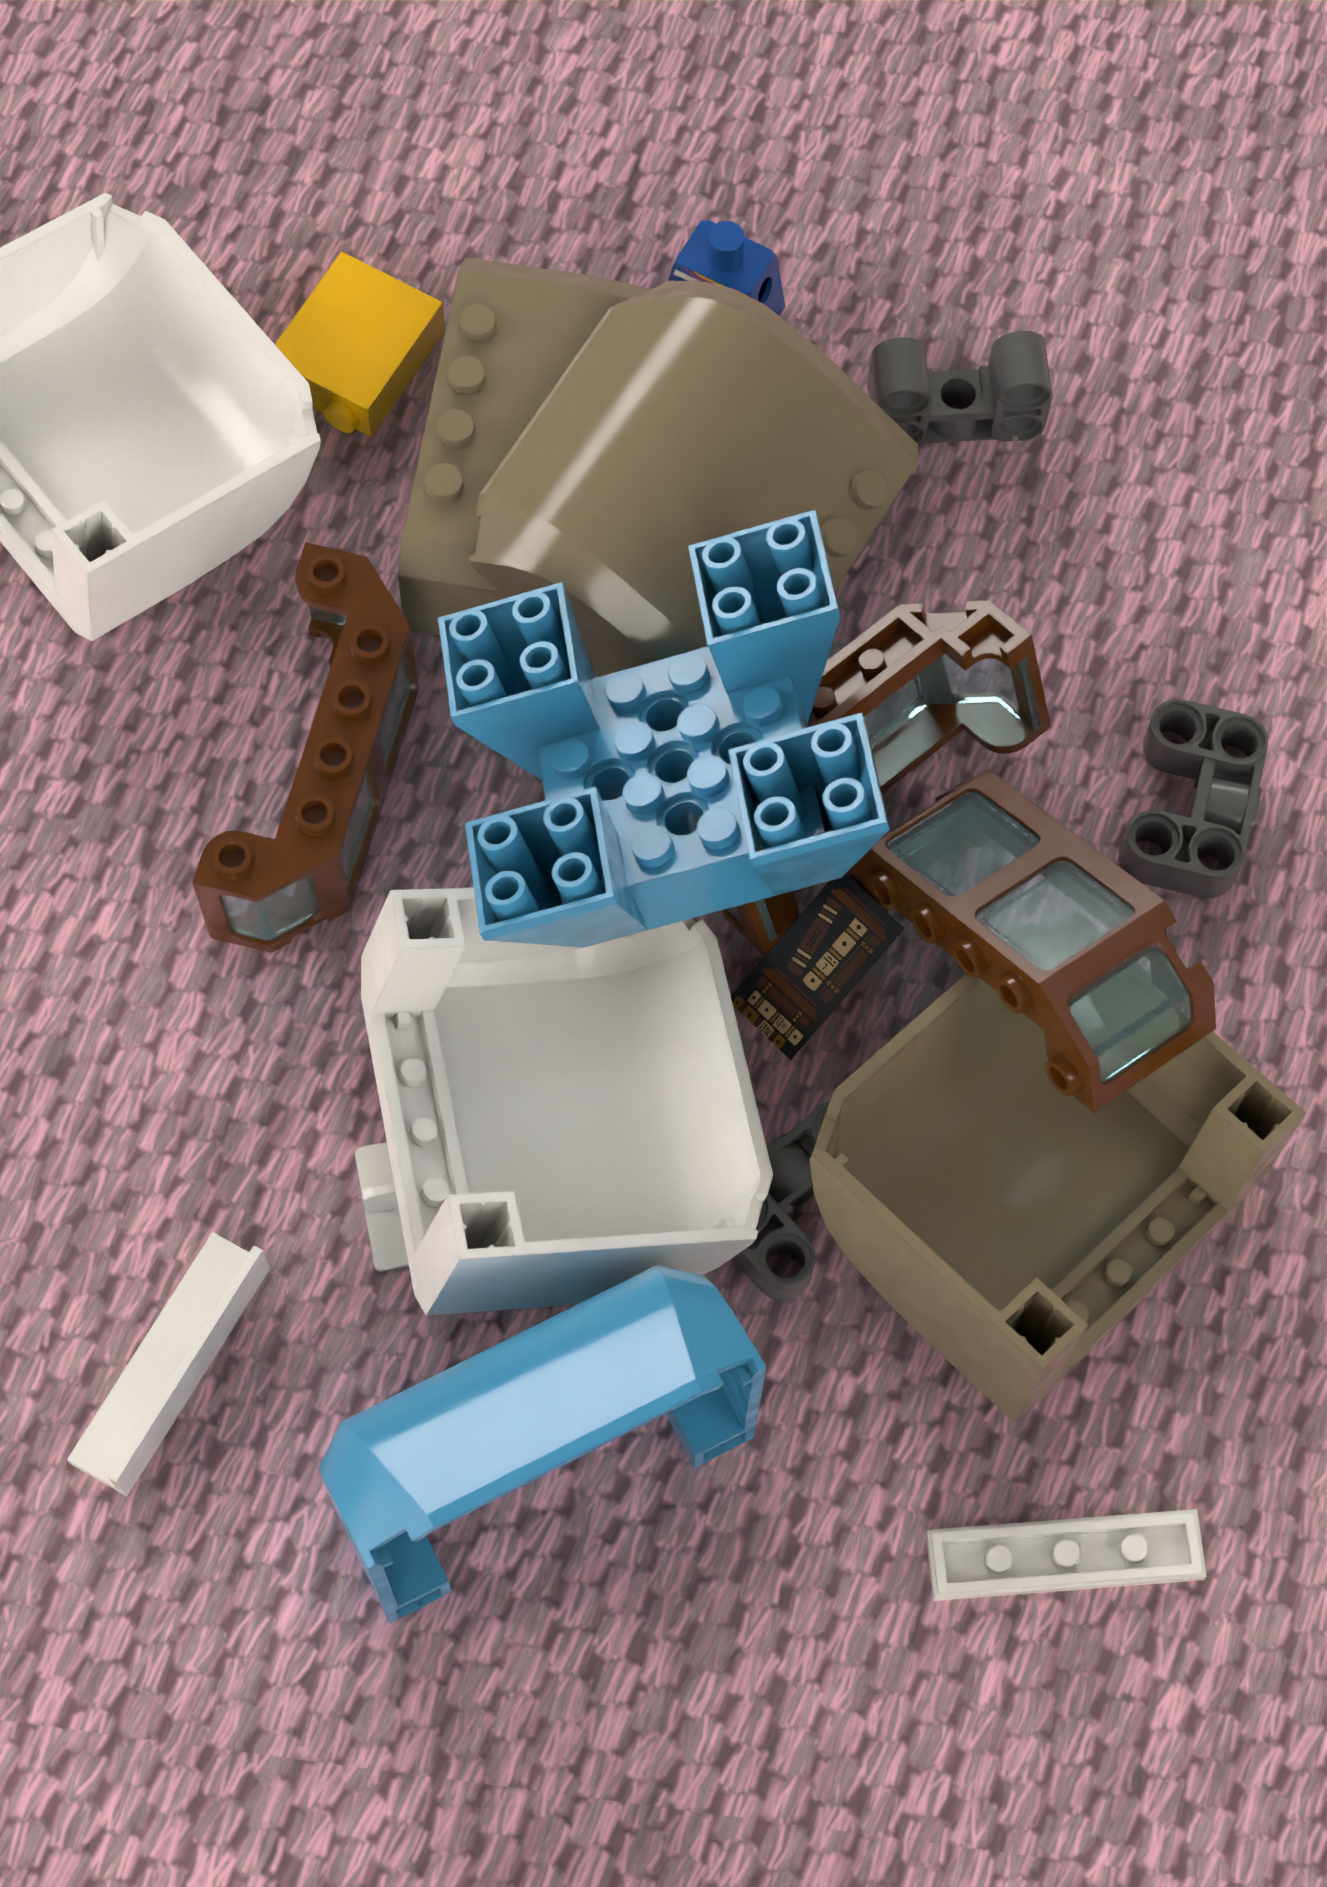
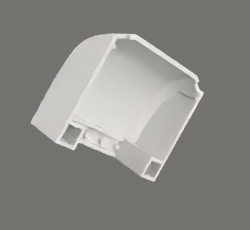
[0,193,321,641]
[361,888,773,1316]

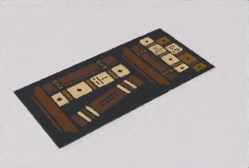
[731,874,905,1060]

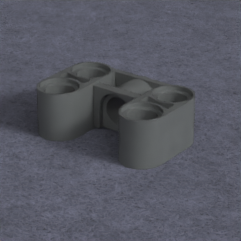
[867,331,1052,444]
[1118,699,1268,898]
[732,1100,830,1301]

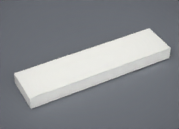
[926,1509,1207,1601]

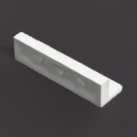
[67,1232,271,1497]

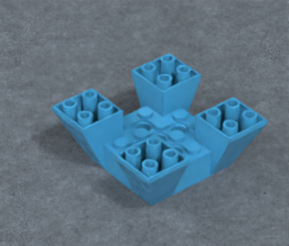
[438,510,890,948]

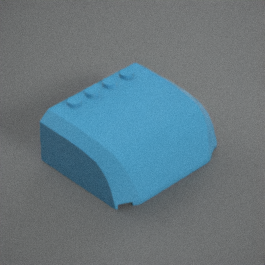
[318,1265,766,1623]

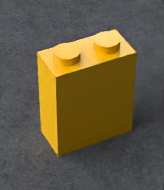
[275,251,445,437]

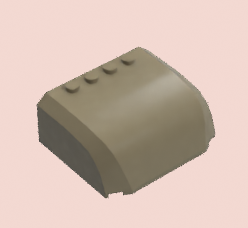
[398,257,650,635]
[468,281,918,677]
[810,916,1306,1422]

